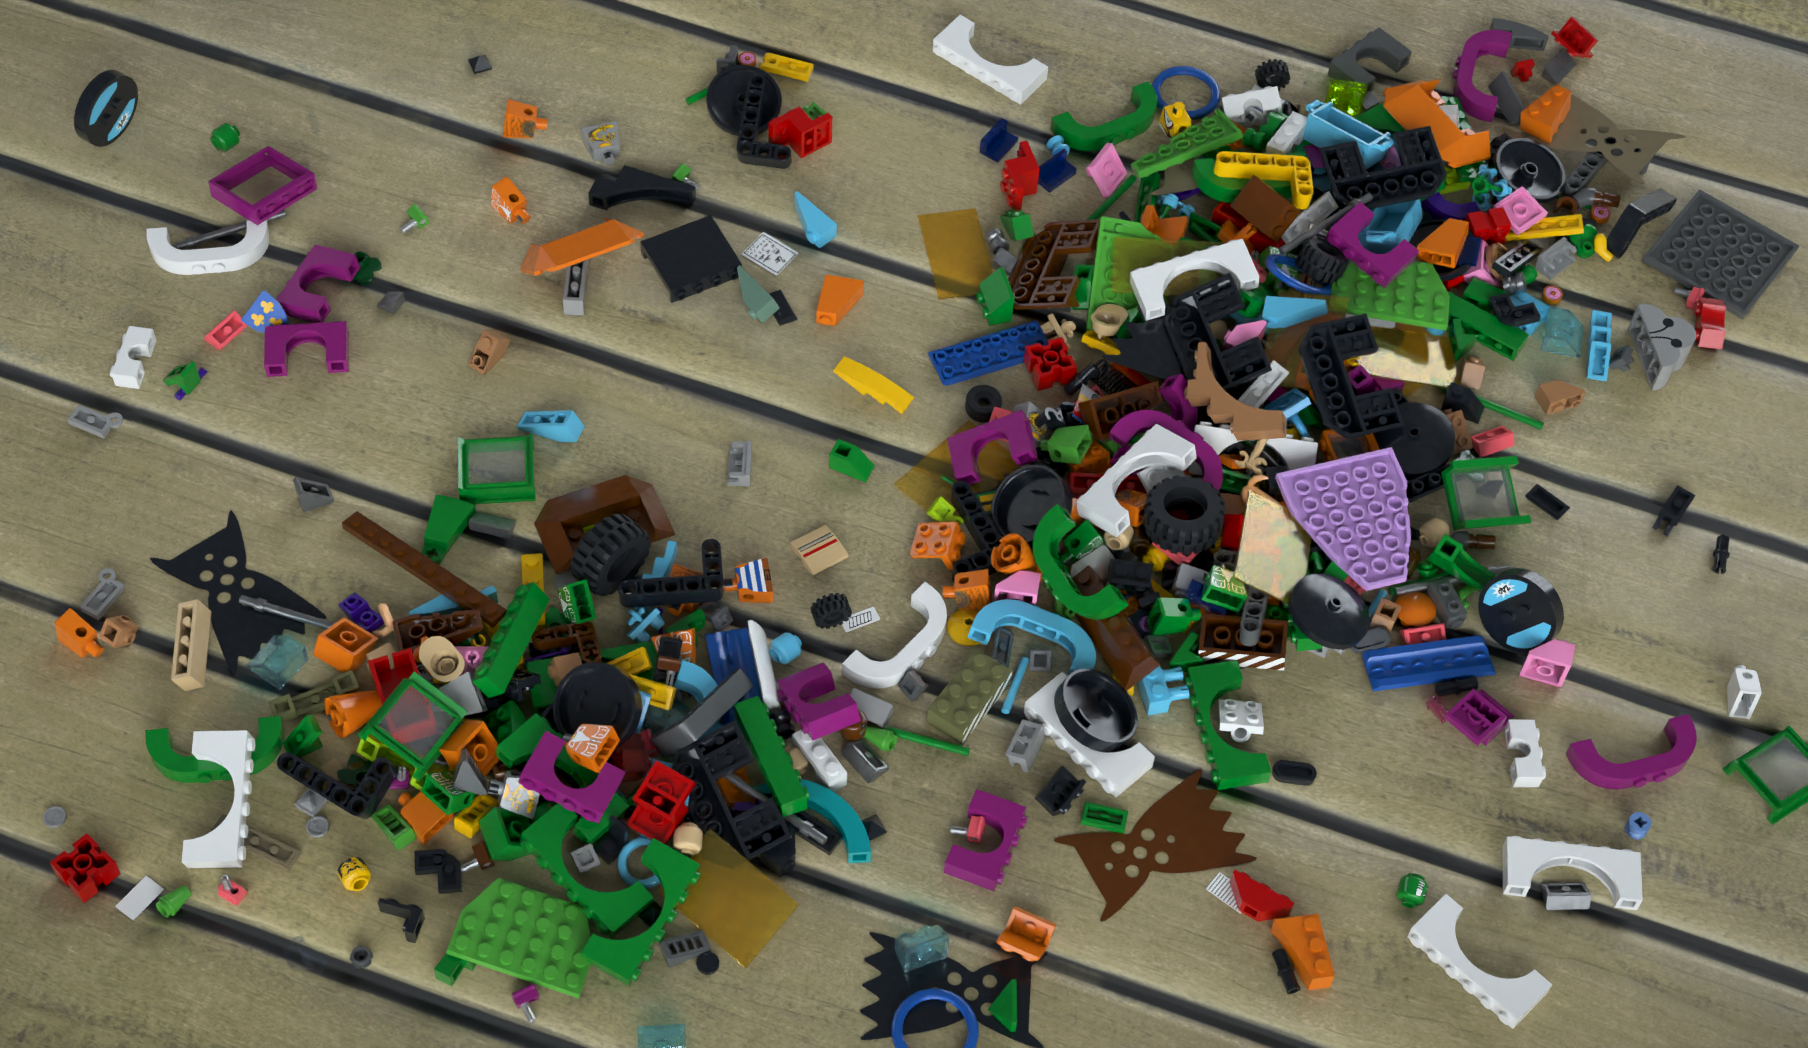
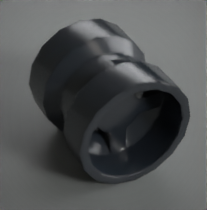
[769,710,795,740]

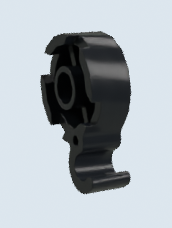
[1035,401,1084,432]

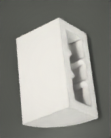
[1070,544,1115,582]

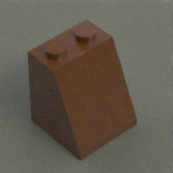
[1230,175,1301,242]

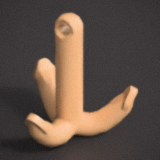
[1241,475,1280,509]
[372,603,394,637]

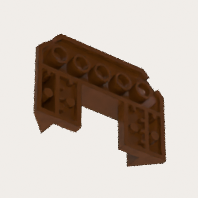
[1009,219,1100,310]
[534,475,675,575]

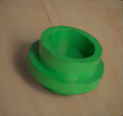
[1417,560,1438,578]

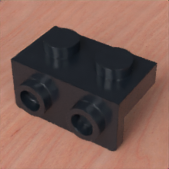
[1034,766,1087,816]

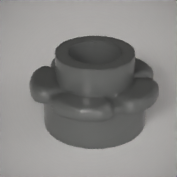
[350,946,373,969]

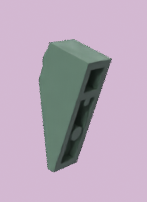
[737,265,780,324]

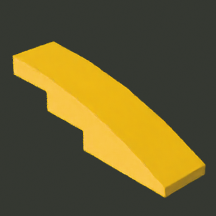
[833,356,914,414]

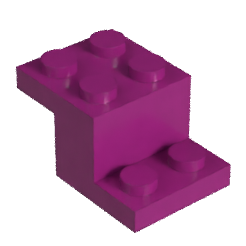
[1444,688,1515,746]

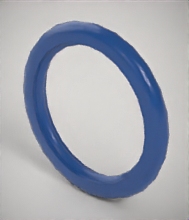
[1152,66,1220,120]
[1265,254,1332,297]
[891,989,979,1048]

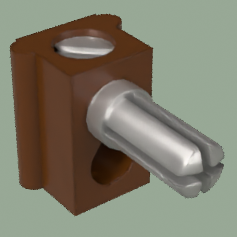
[657,655,681,686]
[461,841,495,873]

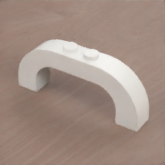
[147,220,270,275]
[842,582,947,689]

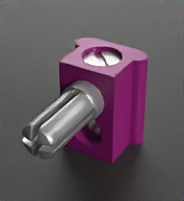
[386,767,409,789]
[512,983,539,1023]

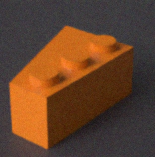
[1520,84,1571,144]
[1270,914,1335,990]

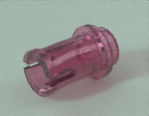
[1426,695,1448,724]

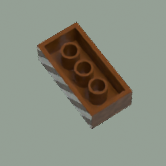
[1199,613,1289,671]

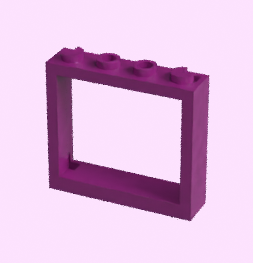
[208,146,317,225]

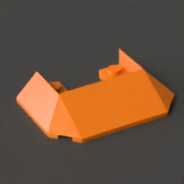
[1383,79,1491,168]
[520,218,644,276]

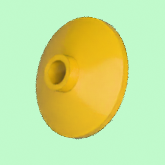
[947,610,980,646]

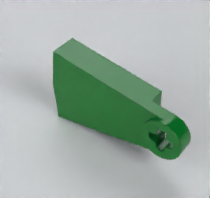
[421,494,476,565]

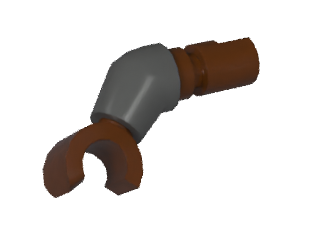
[1553,187,1621,215]
[1427,531,1496,558]

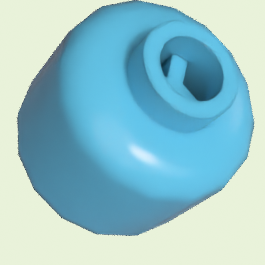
[769,632,802,664]

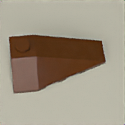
[392,610,484,666]

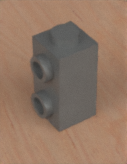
[1426,579,1467,629]

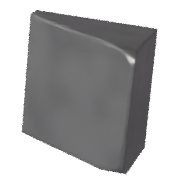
[992,247,1017,275]
[377,292,405,315]
[1029,649,1052,672]

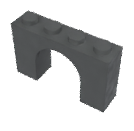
[1328,27,1412,99]

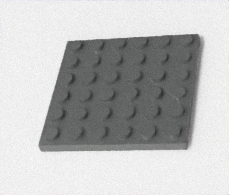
[1642,189,1799,319]

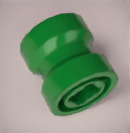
[1242,128,1268,151]

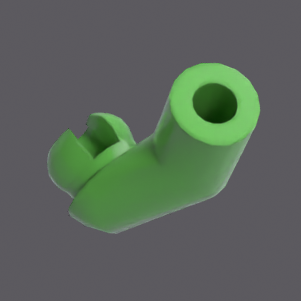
[1457,584,1476,611]
[1054,597,1075,620]

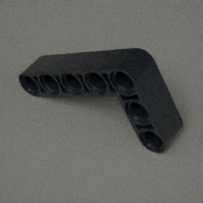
[737,72,792,169]
[1607,188,1677,259]
[951,481,1001,582]
[618,539,724,607]
[277,752,398,819]

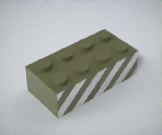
[926,649,1012,744]

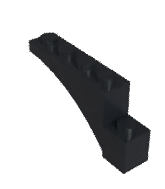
[588,165,696,211]

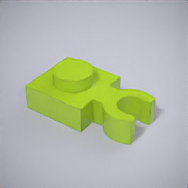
[926,496,964,524]

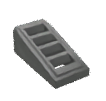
[660,930,711,968]

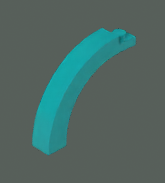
[754,779,871,863]

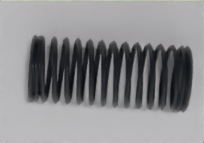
[1090,359,1138,394]

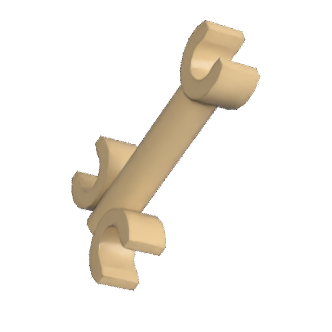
[1235,439,1268,475]

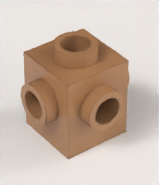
[98,615,139,648]

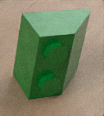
[976,267,1015,326]
[478,807,532,862]

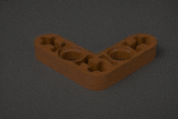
[532,621,602,664]

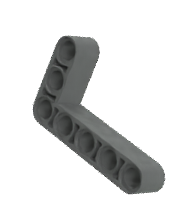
[1561,137,1651,197]
[1213,550,1275,646]
[650,668,753,758]

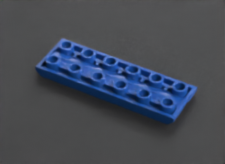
[928,320,1048,386]
[705,627,763,727]
[1361,635,1496,692]

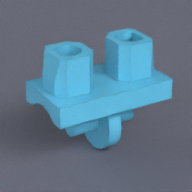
[626,607,665,643]

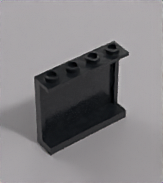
[640,215,742,303]

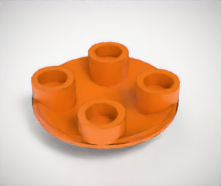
[1395,592,1436,627]

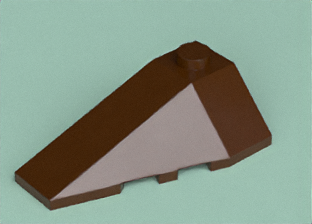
[1078,381,1163,440]

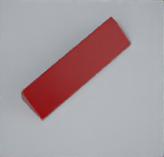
[1068,472,1147,495]

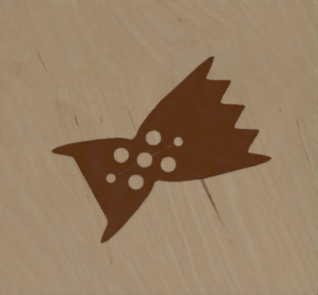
[1054,770,1257,922]

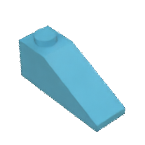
[794,191,837,248]
[1262,296,1328,329]
[517,410,585,442]

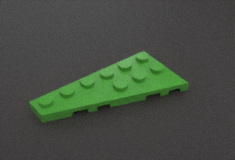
[1131,108,1243,178]

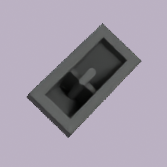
[293,477,334,512]
[452,748,488,795]

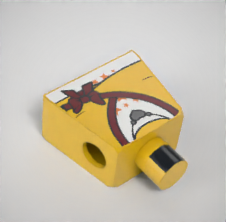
[1158,102,1192,138]

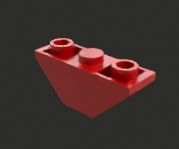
[1230,869,1294,922]

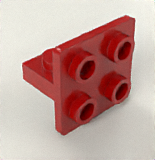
[1551,17,1598,58]

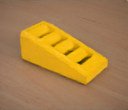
[454,794,499,839]

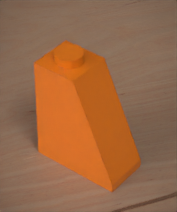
[1417,218,1469,268]
[816,274,864,326]

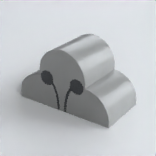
[1628,304,1696,390]

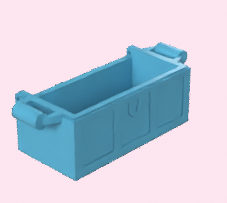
[1303,100,1394,170]
[1359,199,1423,254]

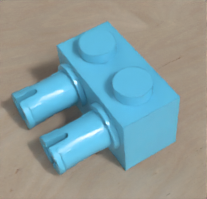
[1137,666,1189,716]

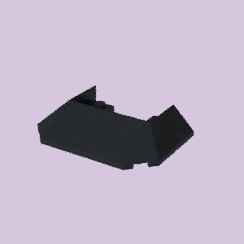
[1319,126,1447,209]
[1164,273,1272,391]
[1298,313,1405,439]
[671,720,792,869]

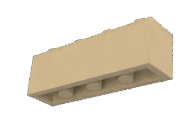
[171,599,211,691]

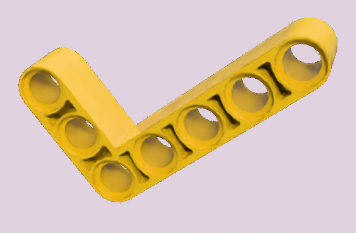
[1213,151,1313,209]

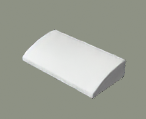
[748,620,781,715]

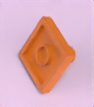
[1217,219,1257,256]

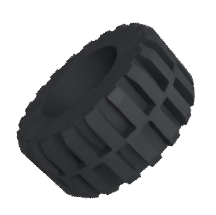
[1143,475,1225,555]
[570,514,651,596]

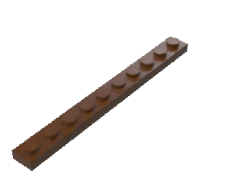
[342,511,507,628]

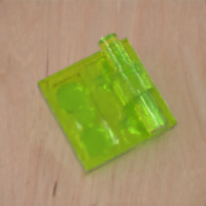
[1324,79,1367,118]

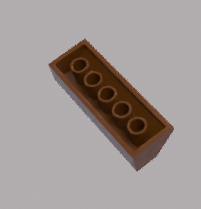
[1072,565,1160,691]

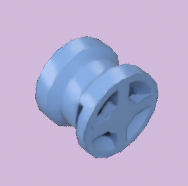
[1625,812,1651,840]

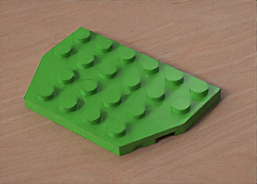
[1085,216,1175,336]
[1329,259,1450,331]
[446,878,590,998]

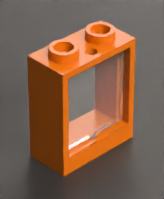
[1318,429,1380,462]

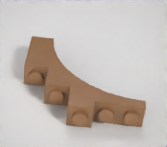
[1184,342,1287,441]

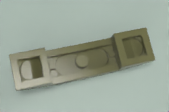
[269,670,360,721]

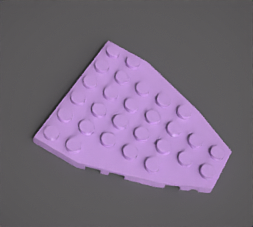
[1275,447,1411,591]

